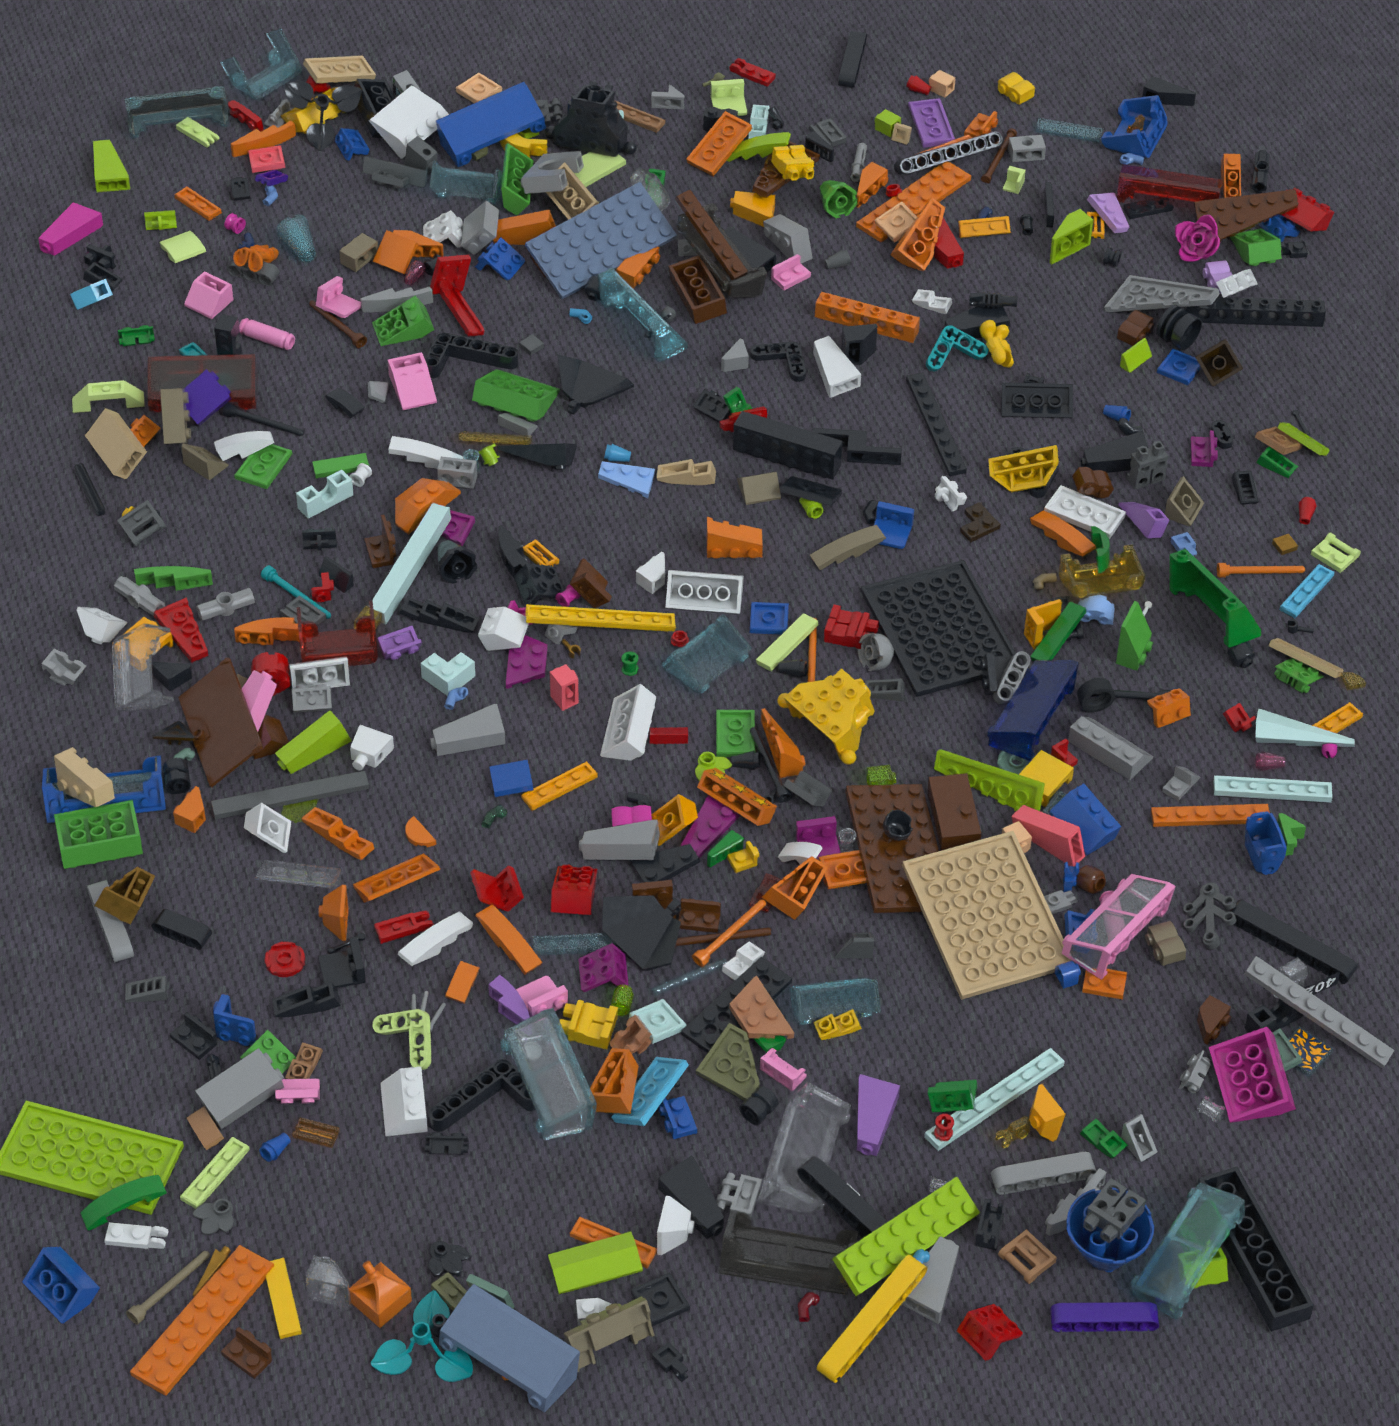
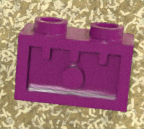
[1190,430,1218,467]

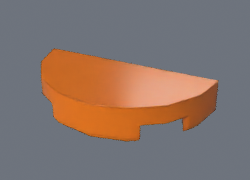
[406,816,436,847]

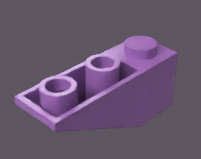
[1118,502,1169,539]

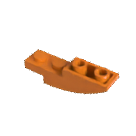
[234,617,313,645]

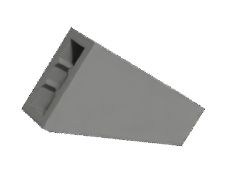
[430,704,505,756]
[579,820,660,860]
[901,1236,959,1324]

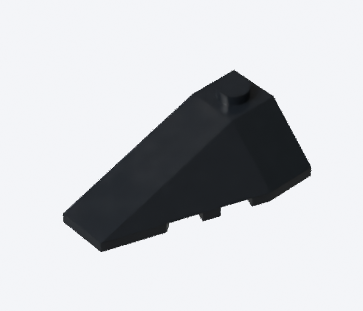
[497,443,577,469]

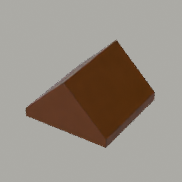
[253,715,289,759]

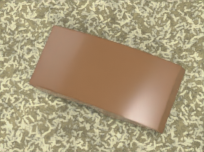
[285,1042,323,1079]
[187,1106,224,1150]

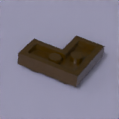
[960,502,1001,543]

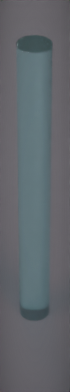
[652,958,727,996]

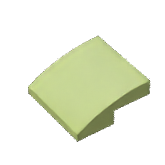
[159,231,206,263]

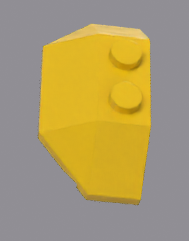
[989,445,1058,492]

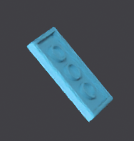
[612,1057,689,1126]

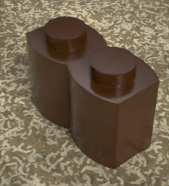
[1117,310,1154,346]
[1072,467,1114,498]

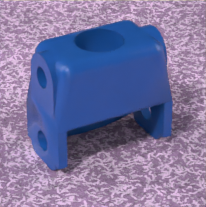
[1245,811,1287,875]

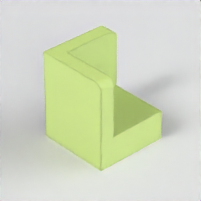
[1003,166,1026,194]

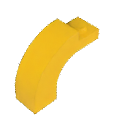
[500,133,548,158]

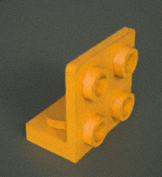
[1024,599,1062,649]

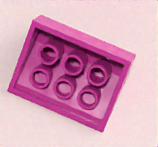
[1209,1027,1296,1122]

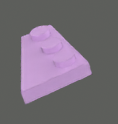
[1087,193,1129,233]

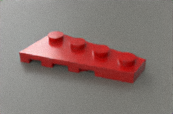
[154,597,208,663]

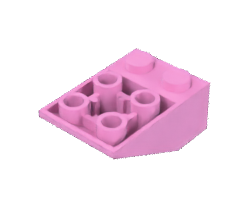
[388,352,437,410]

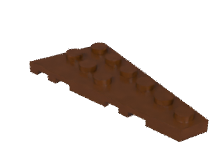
[1194,189,1298,242]

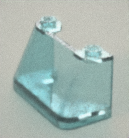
[661,613,752,693]

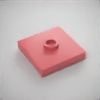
[248,146,285,173]

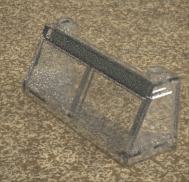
[757,1082,851,1215]

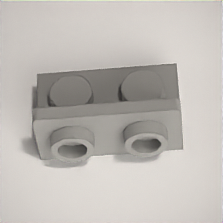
[292,684,332,713]

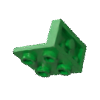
[928,1080,977,1112]

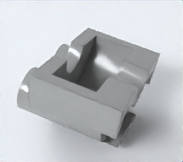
[42,648,86,686]

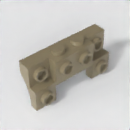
[563,1296,655,1372]

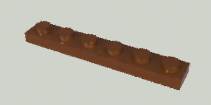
[675,190,748,281]

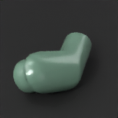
[173,748,195,761]

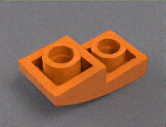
[445,961,480,1004]

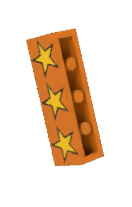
[697,768,777,826]

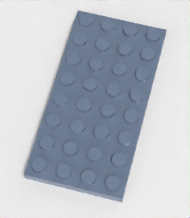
[525,182,677,299]

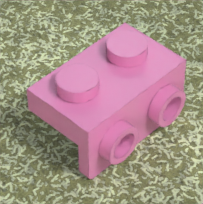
[275,1079,320,1104]

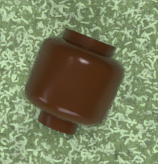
[1076,865,1106,894]

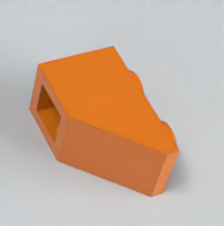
[173,786,206,833]

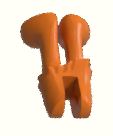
[233,245,279,272]

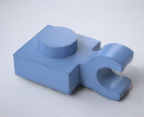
[1171,532,1197,556]

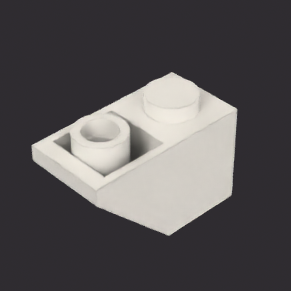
[636,552,665,594]

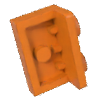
[1147,688,1191,728]

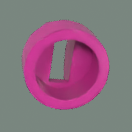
[1322,743,1337,758]

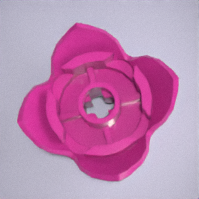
[1175,215,1220,262]

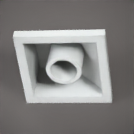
[77,607,127,644]
[244,803,291,853]
[657,1196,694,1255]

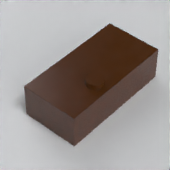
[668,255,727,324]
[927,773,981,851]

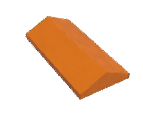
[819,850,867,889]
[353,853,440,903]

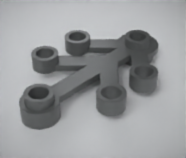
[1183,883,1236,949]

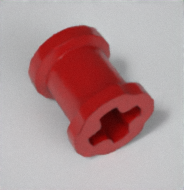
[934,1114,954,1141]

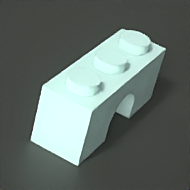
[296,470,353,518]

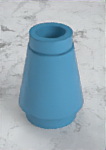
[604,444,631,462]

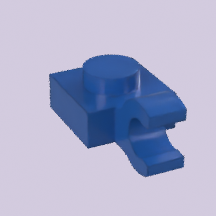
[1063,862,1079,892]

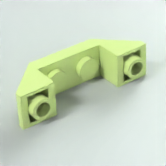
[72,380,145,413]

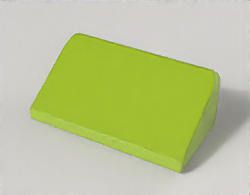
[1120,338,1152,373]

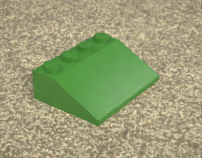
[472,369,560,421]
[54,800,143,869]

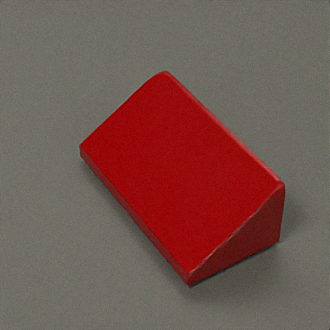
[649,727,688,744]

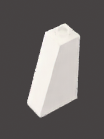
[813,336,861,398]

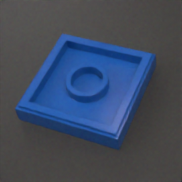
[1157,349,1201,385]
[750,602,789,635]
[489,760,534,797]

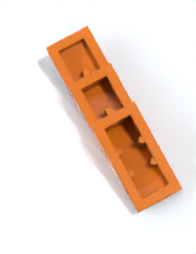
[231,121,296,157]
[1030,510,1096,557]
[301,807,375,860]
[475,904,542,975]

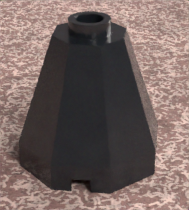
[437,540,477,584]

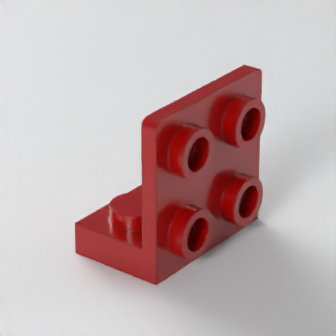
[957,1304,1023,1361]

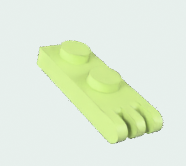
[176,117,219,148]

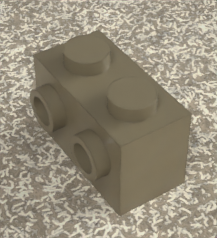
[339,233,378,272]

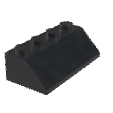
[354,79,396,138]

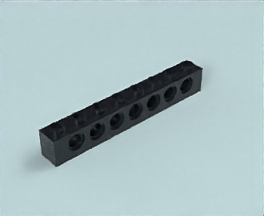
[1184,297,1326,327]

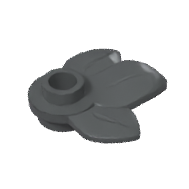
[193,1199,234,1235]

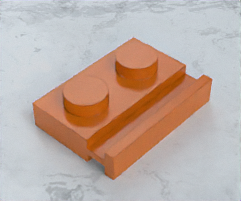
[1082,965,1127,1000]

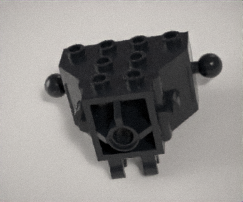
[545,81,637,157]

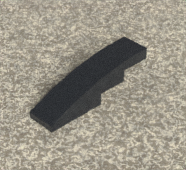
[399,596,479,633]

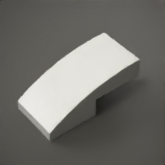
[912,289,952,314]
[778,842,822,865]
[722,942,765,980]

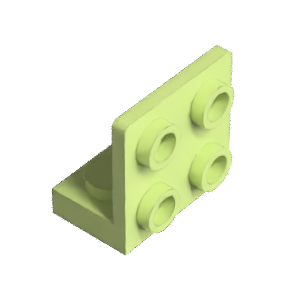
[711,79,747,116]

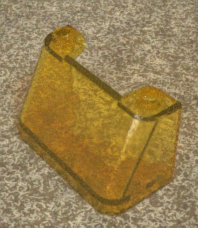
[1059,545,1145,598]

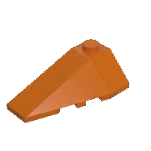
[890,198,945,271]
[761,708,805,778]

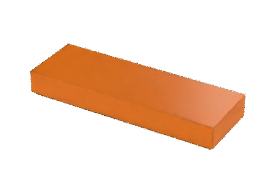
[174,187,222,221]

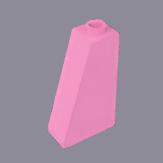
[242,670,277,732]

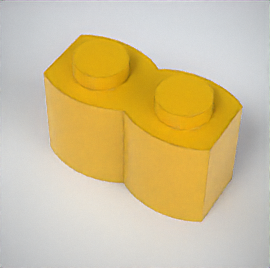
[998,72,1035,105]

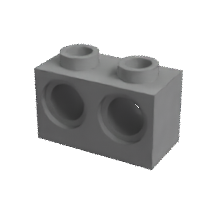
[437,456,477,489]

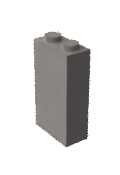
[195,1048,284,1129]

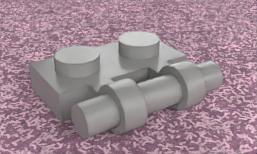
[716,1173,762,1219]

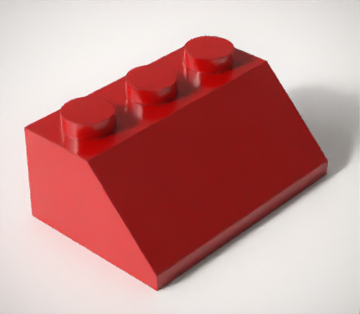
[1282,188,1334,232]

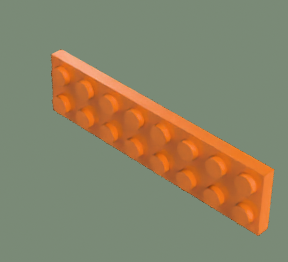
[856,161,971,242]
[130,1245,274,1396]

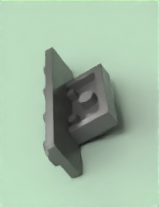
[363,156,427,189]

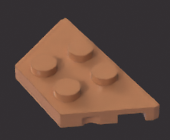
[729,976,794,1039]

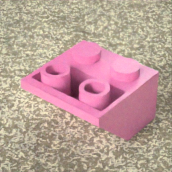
[184,271,233,319]

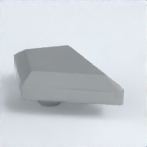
[368,381,390,403]

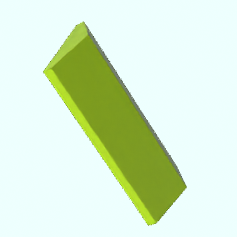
[548,1232,643,1294]

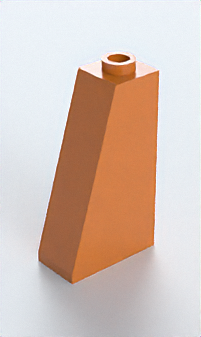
[493,210,556,245]

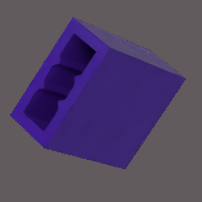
[184,369,232,426]

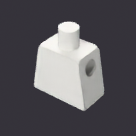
[350,725,394,770]

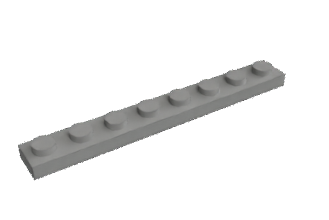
[1244,956,1394,1068]

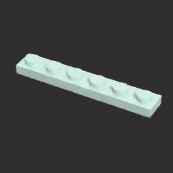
[1213,776,1332,802]

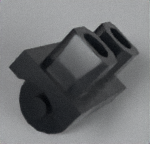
[84,244,116,269]
[302,528,337,551]

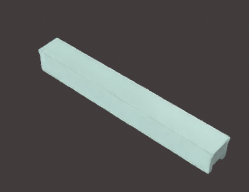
[368,503,451,625]

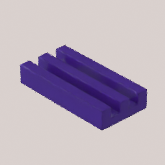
[255,170,288,186]

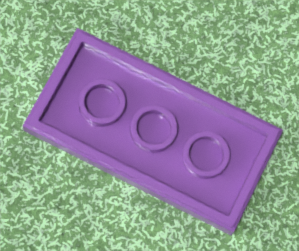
[908,98,955,148]

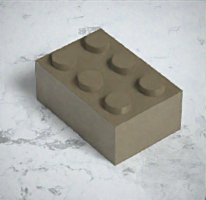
[160,388,191,444]

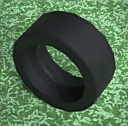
[1077,678,1116,713]

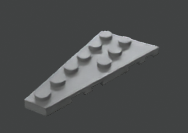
[1104,275,1220,312]

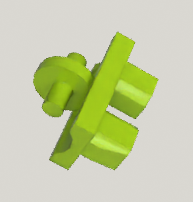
[144,210,177,231]

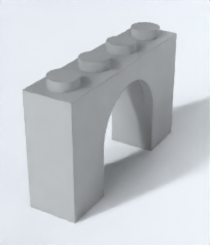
[521,151,584,194]

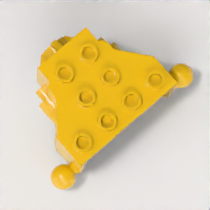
[777,669,875,765]

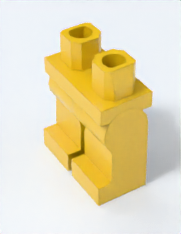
[771,145,814,181]
[558,1000,618,1049]

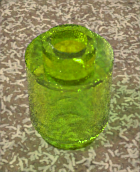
[610,985,634,1016]

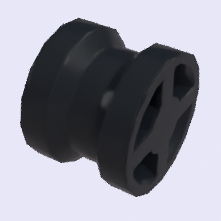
[1103,247,1122,267]

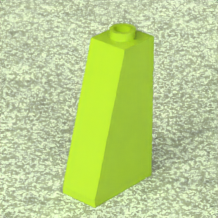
[93,140,130,192]
[275,710,352,774]

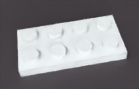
[1044,485,1126,539]

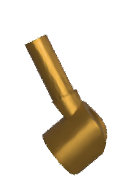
[562,639,581,658]

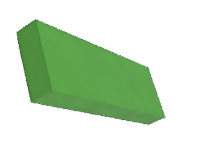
[312,453,369,478]

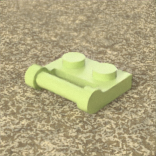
[1311,533,1361,573]

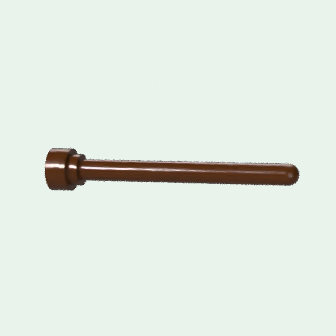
[309,300,367,348]

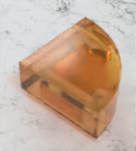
[1126,114,1145,133]

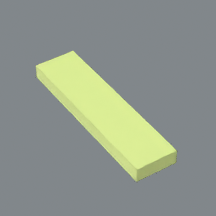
[756,613,819,671]
[180,1137,250,1209]

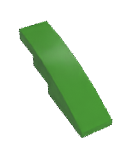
[134,566,213,591]

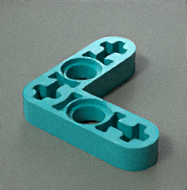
[926,325,988,372]

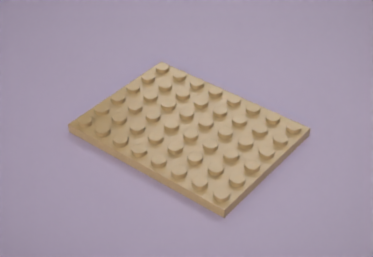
[902,831,1074,1000]

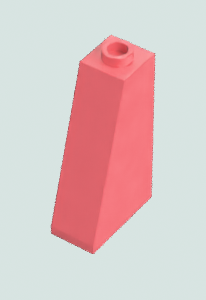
[1011,805,1085,867]

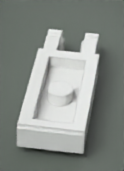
[105,1222,168,1249]

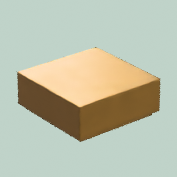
[1272,534,1298,555]

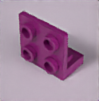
[796,816,841,860]
[578,943,629,992]

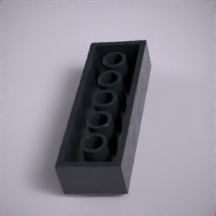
[733,411,842,480]

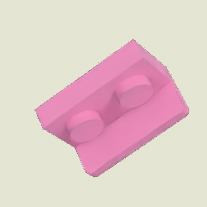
[771,254,811,290]

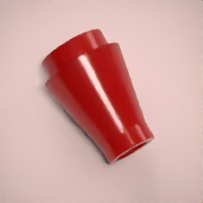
[906,75,932,95]
[1299,497,1317,525]

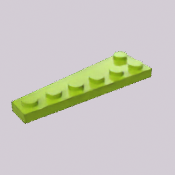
[934,749,1045,811]

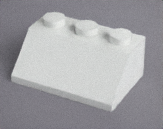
[289,657,350,689]
[381,1067,428,1136]

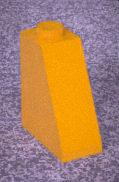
[730,191,775,227]

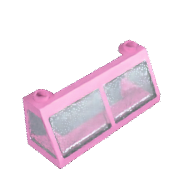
[1061,874,1176,980]

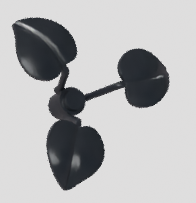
[285,81,362,151]

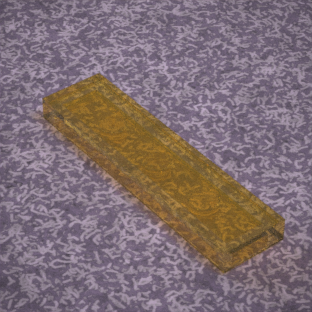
[459,431,532,445]

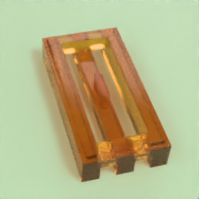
[292,1117,340,1148]

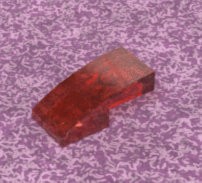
[749,873,782,913]

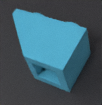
[70,279,113,310]

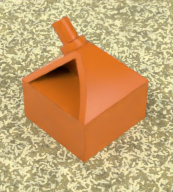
[349,1261,412,1328]

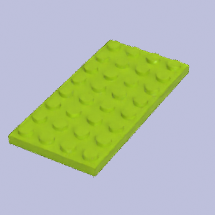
[0,1101,184,1215]

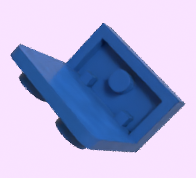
[475,238,525,280]
[874,501,914,549]
[213,994,256,1046]

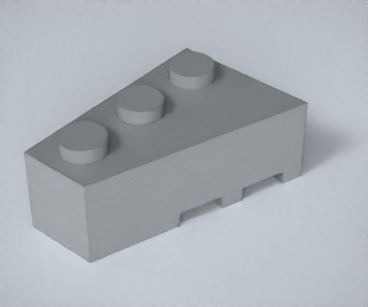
[763,214,813,263]

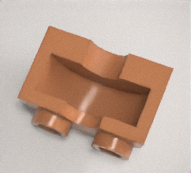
[609,1015,652,1054]

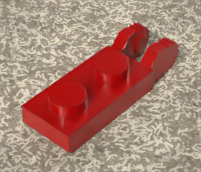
[729,58,776,87]
[228,100,264,132]
[374,910,434,944]

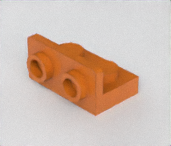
[964,111,998,137]
[130,415,161,447]

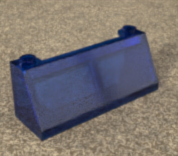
[987,660,1079,761]

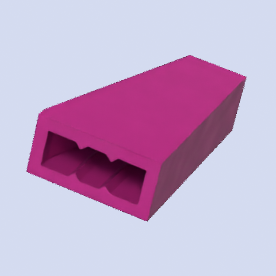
[38,202,103,256]

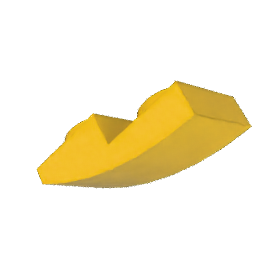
[814,1009,862,1040]

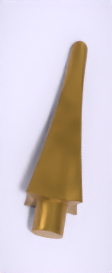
[193,1246,231,1297]

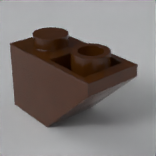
[1197,995,1231,1045]

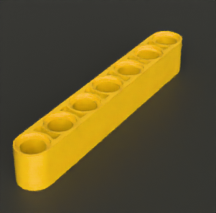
[817,1254,928,1383]

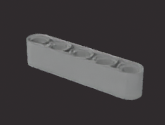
[87,880,134,963]
[991,1152,1097,1195]

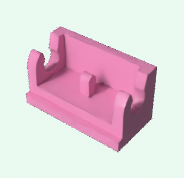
[760,1048,807,1091]

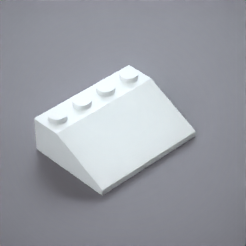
[369,85,449,159]

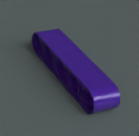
[1050,1302,1159,1332]

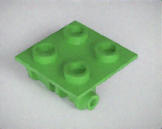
[1274,658,1324,693]
[240,1030,296,1074]

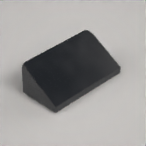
[319,556,354,593]

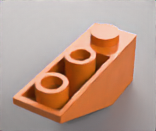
[1221,154,1241,198]
[856,162,888,208]
[393,230,444,257]
[616,246,660,289]

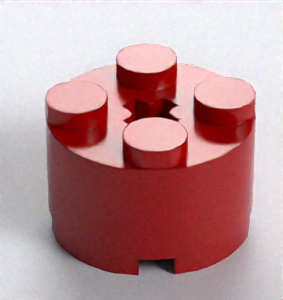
[251,652,290,696]

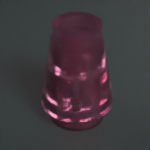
[404,260,426,286]
[1255,751,1286,771]

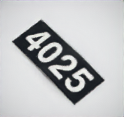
[1303,972,1340,995]

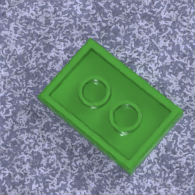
[235,444,292,489]
[716,710,755,757]

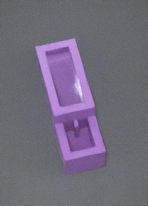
[489,975,531,1034]

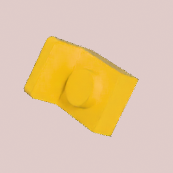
[727,841,759,873]

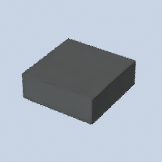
[519,334,544,355]

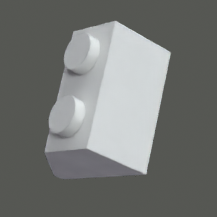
[478,606,529,651]

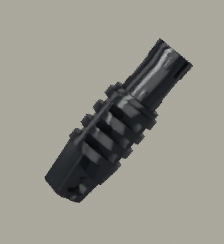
[969,292,1018,309]

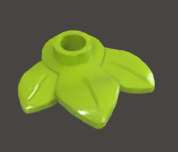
[695,752,732,781]

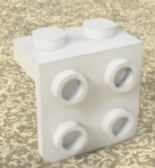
[423,210,463,248]

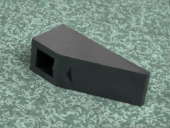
[1142,76,1196,106]

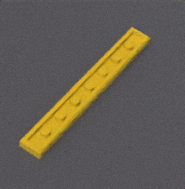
[525,604,676,631]

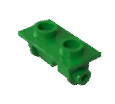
[118,325,155,347]

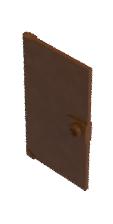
[178,658,263,787]

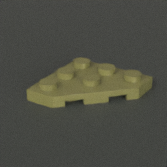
[696,1023,760,1101]

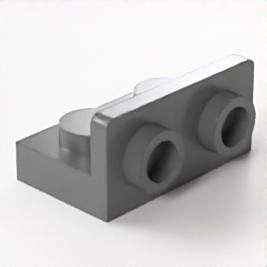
[784,771,832,807]

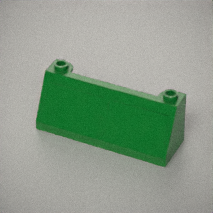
[1169,549,1261,648]

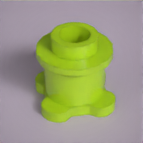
[476,443,500,466]

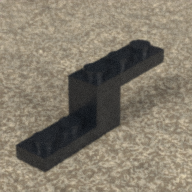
[813,428,902,465]

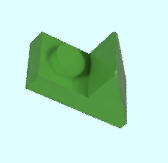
[1277,813,1306,856]

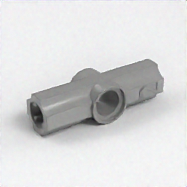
[114,576,165,616]
[196,588,255,621]

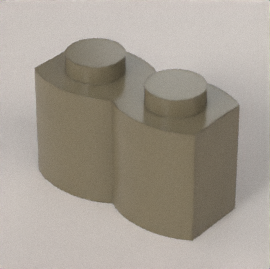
[1145,921,1186,966]

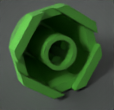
[820,180,857,219]

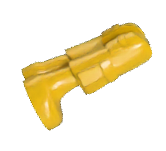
[980,320,1014,368]

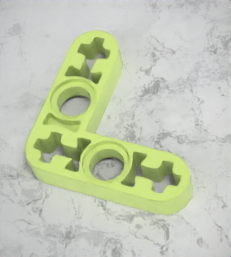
[373,1009,431,1070]

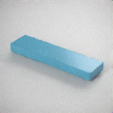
[1279,564,1335,618]

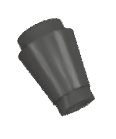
[824,250,851,269]

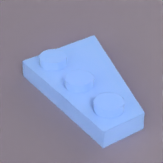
[598,461,655,498]

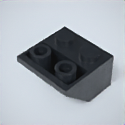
[841,324,878,365]

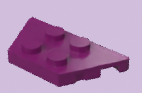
[506,635,548,689]

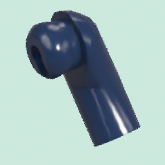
[238,232,255,249]

